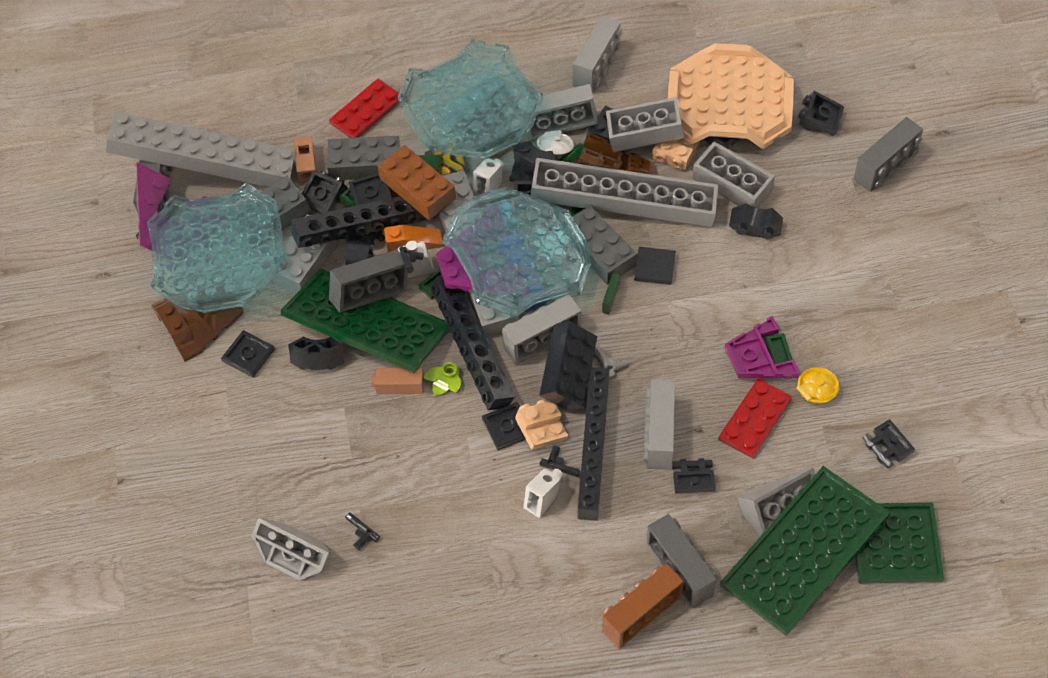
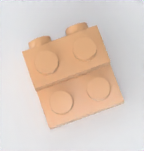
[653,138,700,170]
[515,399,568,450]

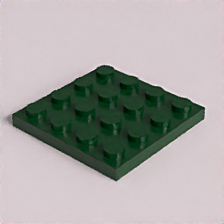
[855,502,944,583]

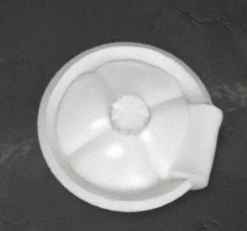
[537,130,574,160]

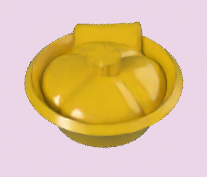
[796,367,839,404]

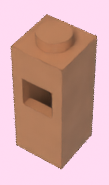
[294,136,316,183]
[372,367,424,394]

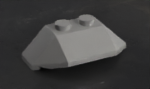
[251,517,330,580]

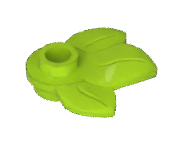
[424,362,462,396]

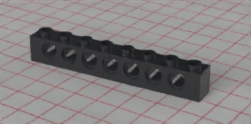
[290,196,436,248]
[431,276,515,411]
[578,367,610,521]

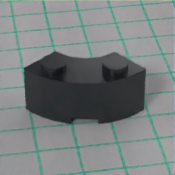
[513,141,556,174]
[729,203,783,239]
[288,336,344,370]

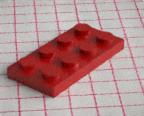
[329,78,403,138]
[718,378,792,459]

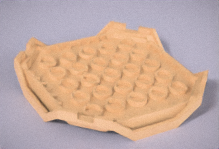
[668,43,794,149]

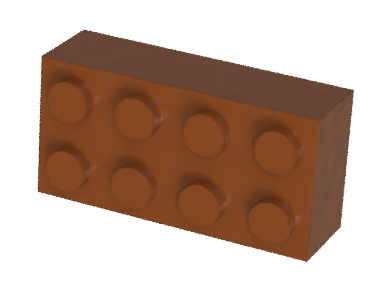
[378,145,456,220]
[602,564,684,649]

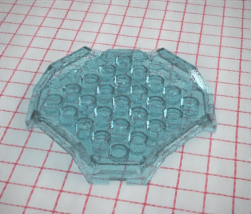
[398,39,543,159]
[147,182,285,313]
[442,187,591,318]

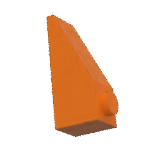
[384,225,443,252]

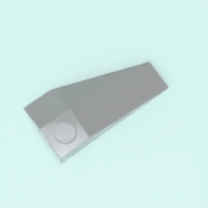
[738,467,815,536]

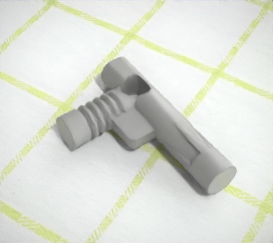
[595,345,628,380]

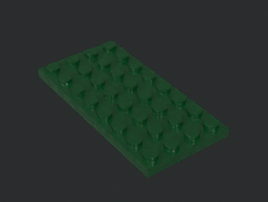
[281,268,450,373]
[720,466,890,636]

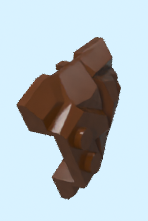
[577,132,653,175]
[151,284,244,362]

